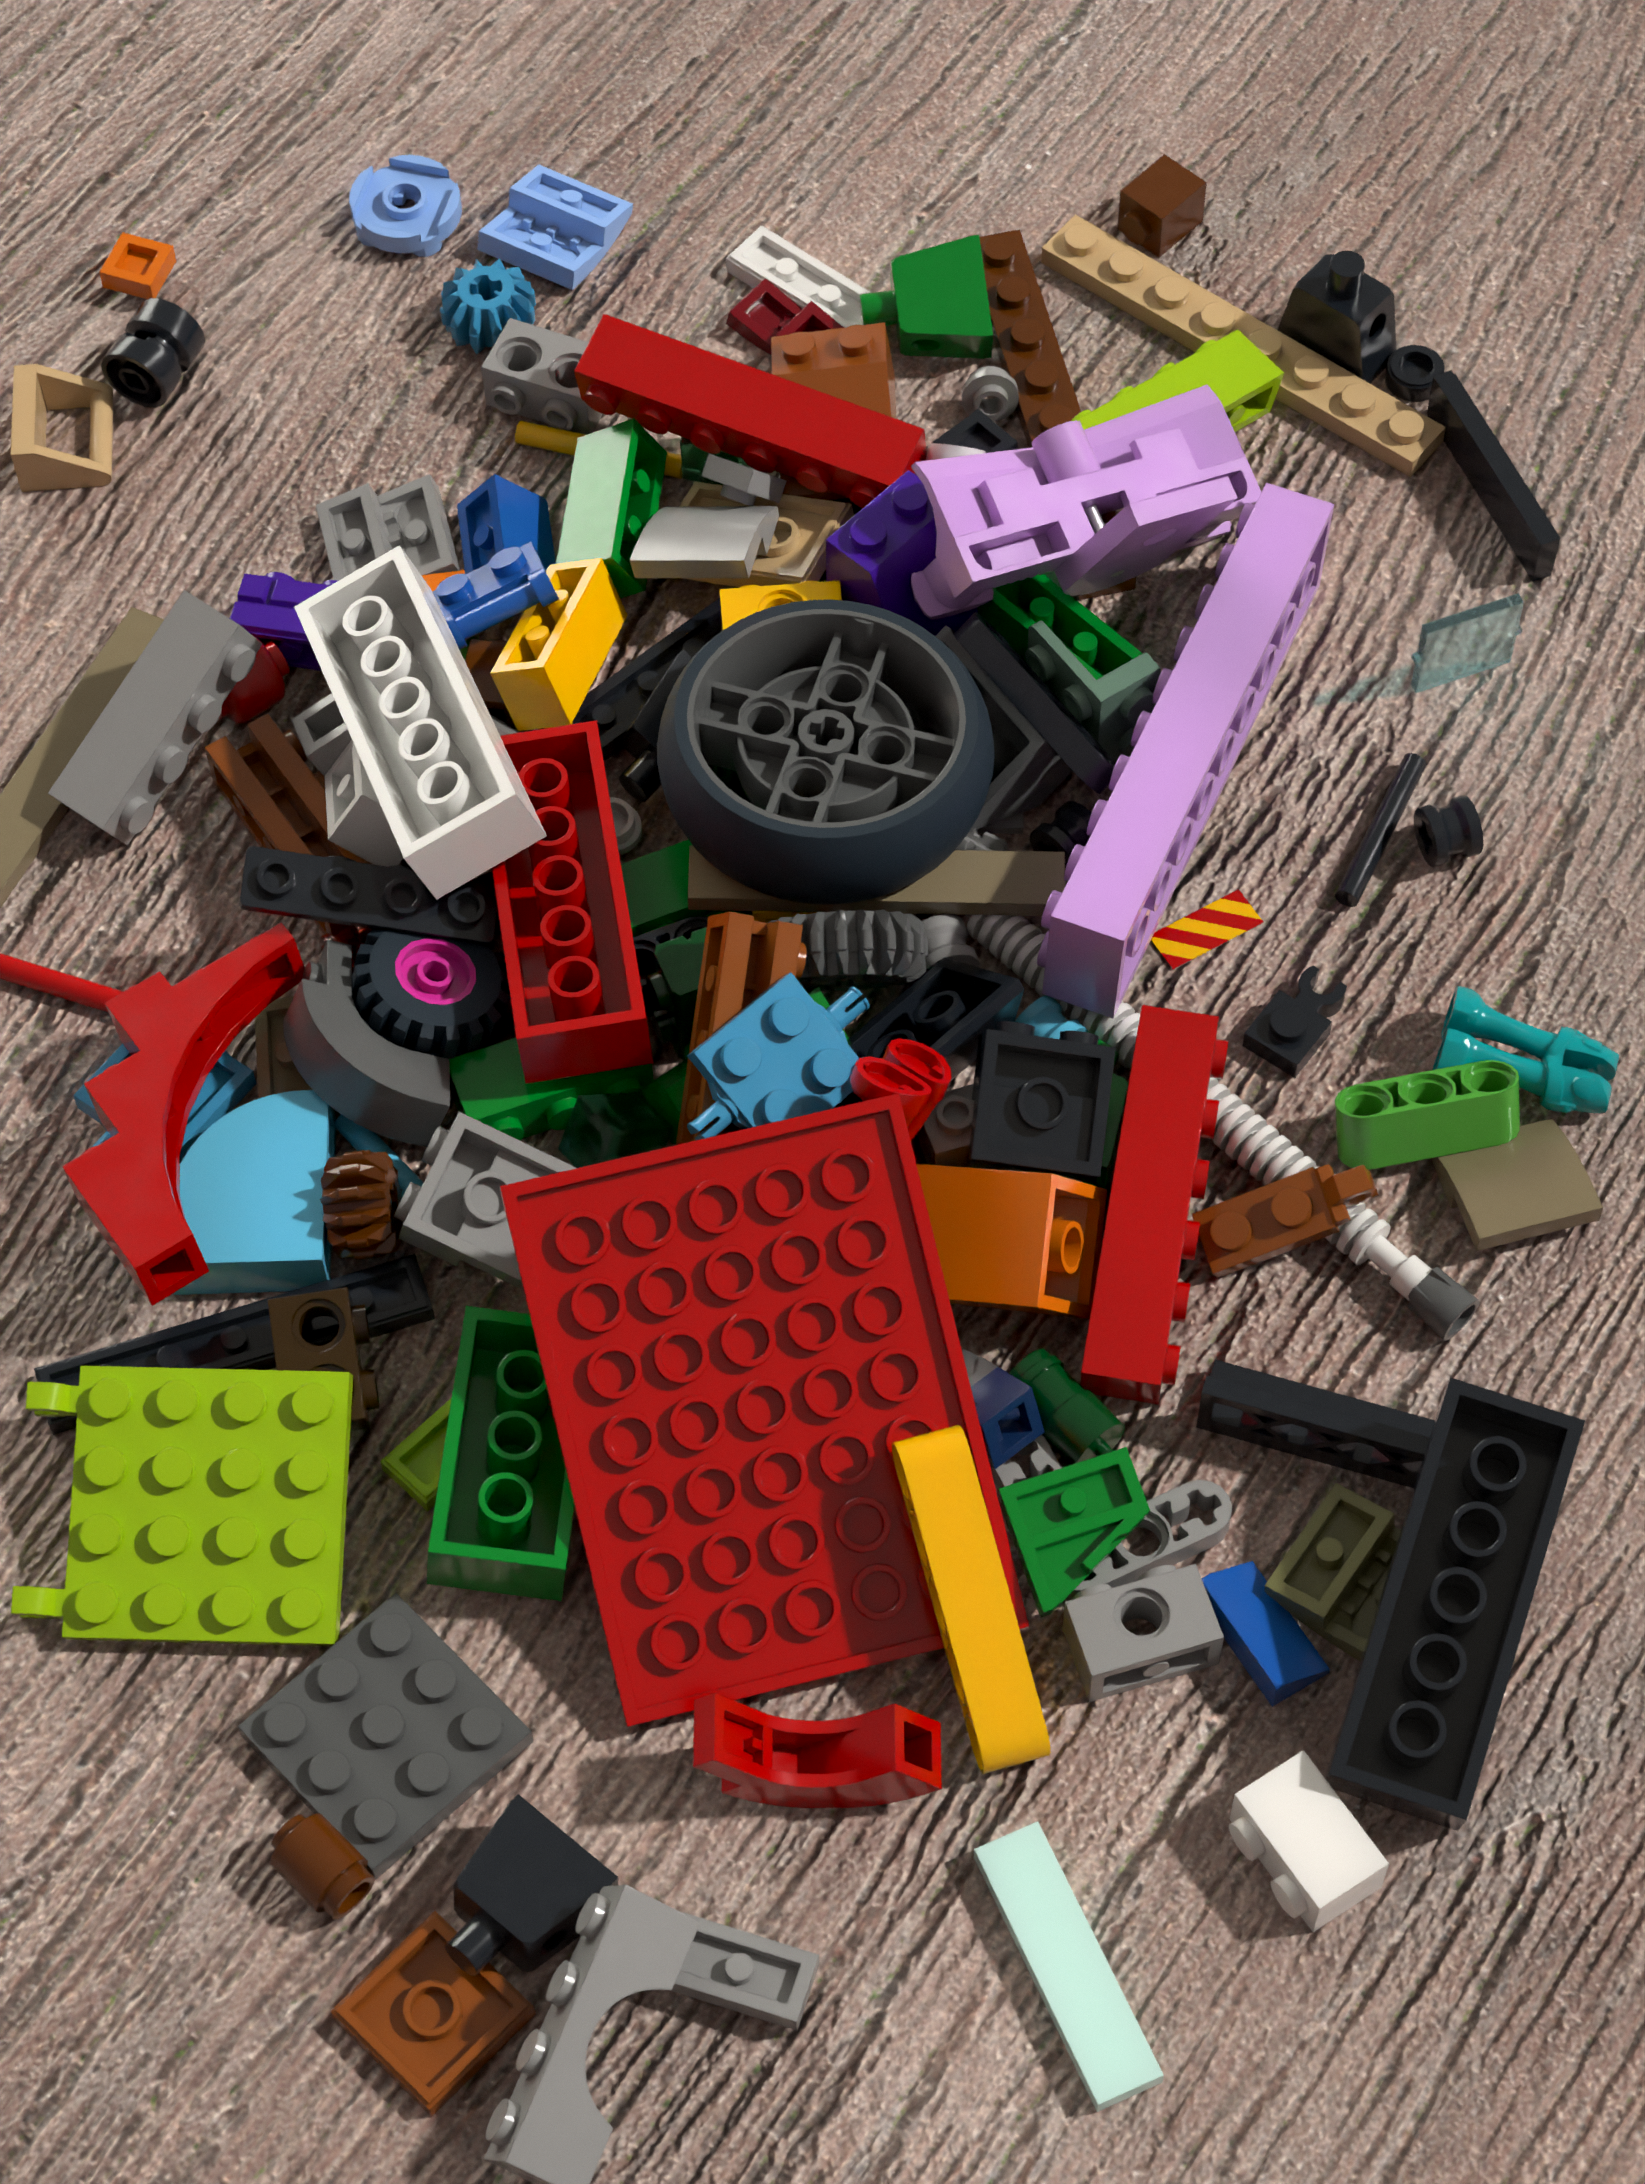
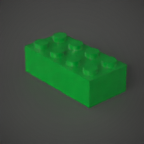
[426,1306,575,1601]

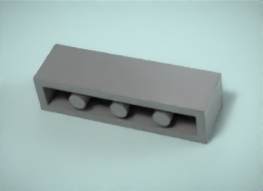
[48,590,262,846]

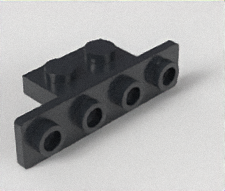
[239,846,497,946]

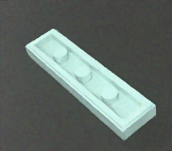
[974,1821,1164,2112]

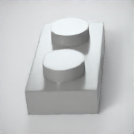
[670,1912,820,2031]

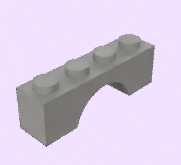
[484,1885,700,2184]

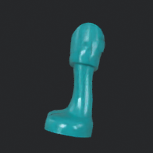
[1432,986,1620,1114]

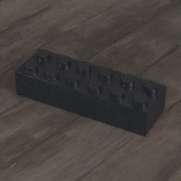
[1325,1377,1585,1831]

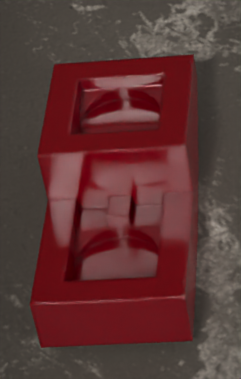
[726,278,844,355]

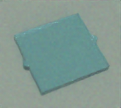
[1411,593,1524,693]

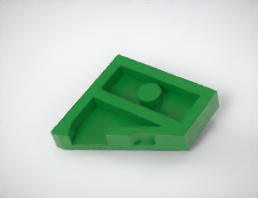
[997,1447,1150,1618]

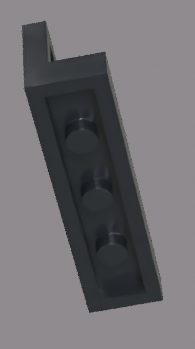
[1196,1359,1435,1488]

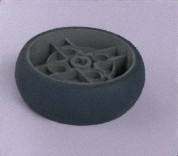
[657,600,994,905]

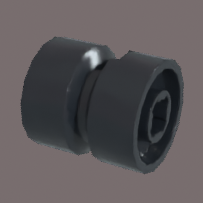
[101,298,205,408]

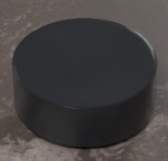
[1385,345,1445,402]

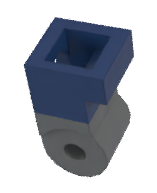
[962,1349,1045,1469]

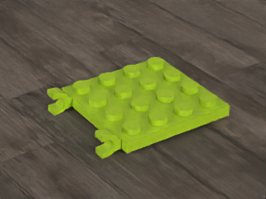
[11,1366,353,1646]

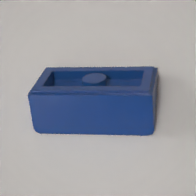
[1201,1561,1330,1707]

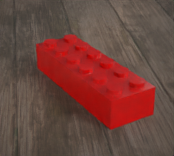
[492,720,653,1084]

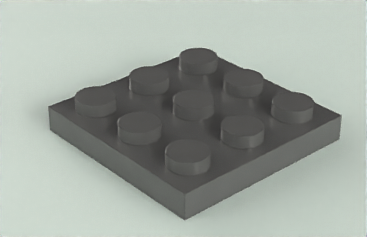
[238,1593,534,1880]

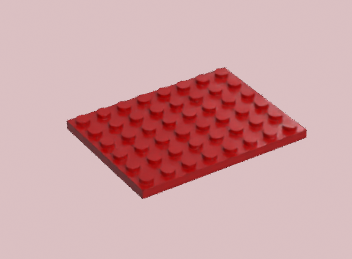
[500,1093,1029,1727]

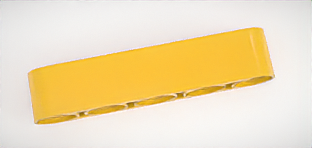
[892,1425,1051,1774]

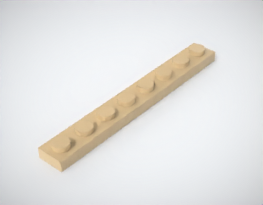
[1041,214,1446,477]

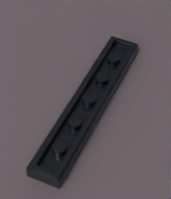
[34,1254,435,1435]

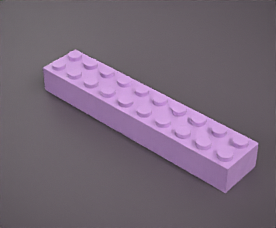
[1037,483,1334,1018]

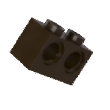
[267,1287,380,1431]

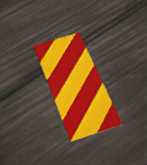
[1151,889,1264,970]

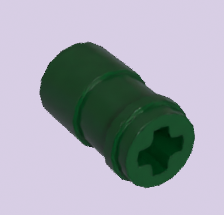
[1009,1348,1125,1465]

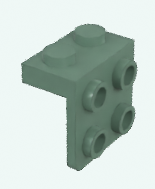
[1025,621,1161,762]

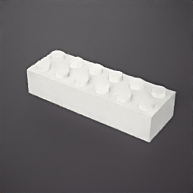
[294,545,547,900]

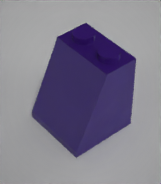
[826,470,978,636]

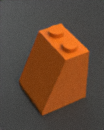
[916,1164,1107,1319]

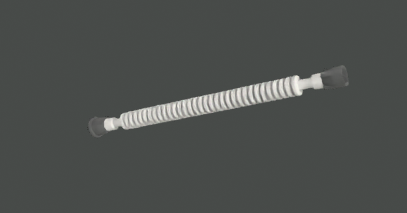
[966,915,1480,1341]

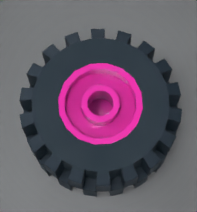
[352,929,511,1059]

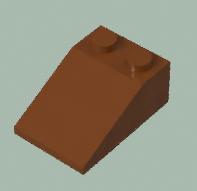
[771,322,896,501]

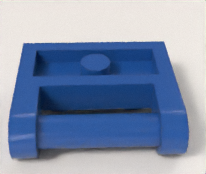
[432,542,560,650]

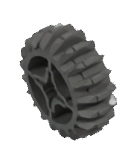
[768,909,928,992]

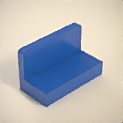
[457,474,555,574]

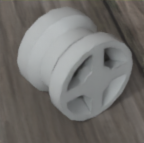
[919,914,980,979]

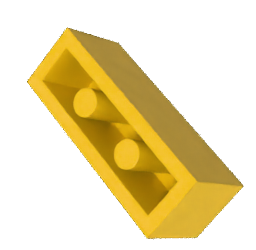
[490,558,628,731]

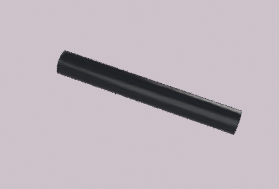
[1335,753,1427,907]

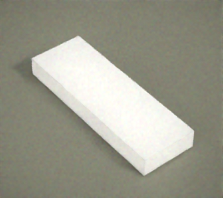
[726,225,871,328]

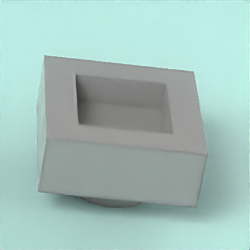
[702,454,786,506]

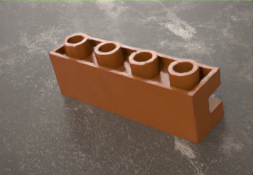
[204,713,374,944]
[676,912,807,1145]

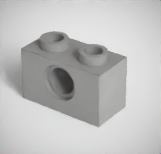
[1062,1564,1224,1702]

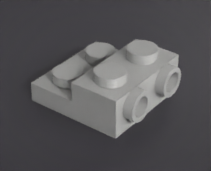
[394,1112,576,1288]

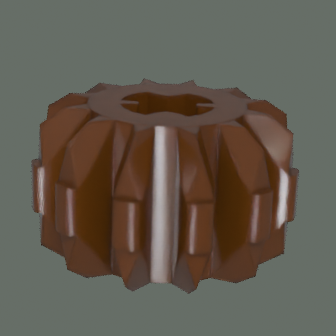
[320,1150,403,1260]

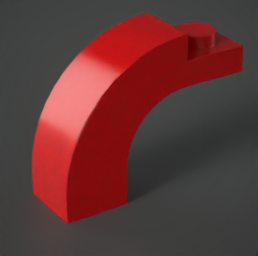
[693,1693,942,1808]

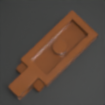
[1192,1164,1379,1278]

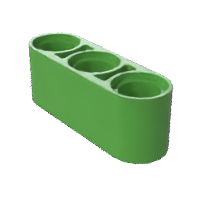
[1335,1060,1520,1169]

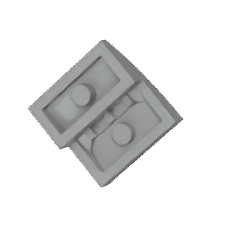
[316,474,460,580]
[630,506,779,578]

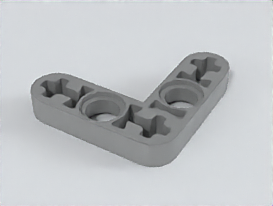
[990,1434,1232,1601]

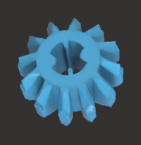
[440,258,536,355]

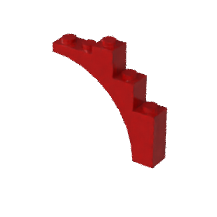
[62,922,305,1306]

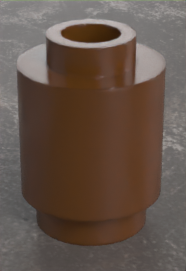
[270,1813,375,1920]

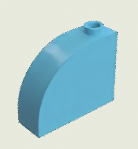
[174,1090,336,1295]

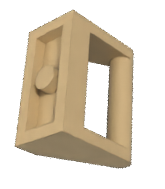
[11,364,113,492]

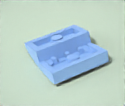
[477,164,633,290]

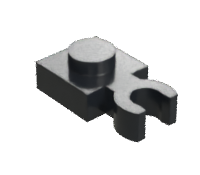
[1242,966,1347,1078]

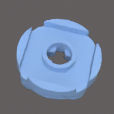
[349,155,462,257]

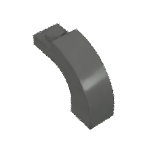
[283,940,450,1147]

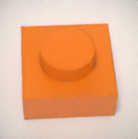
[99,232,177,299]

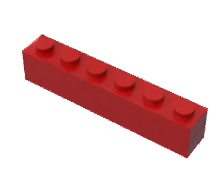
[574,314,927,509]
[1080,1005,1229,1405]

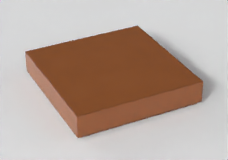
[330,1911,536,2117]

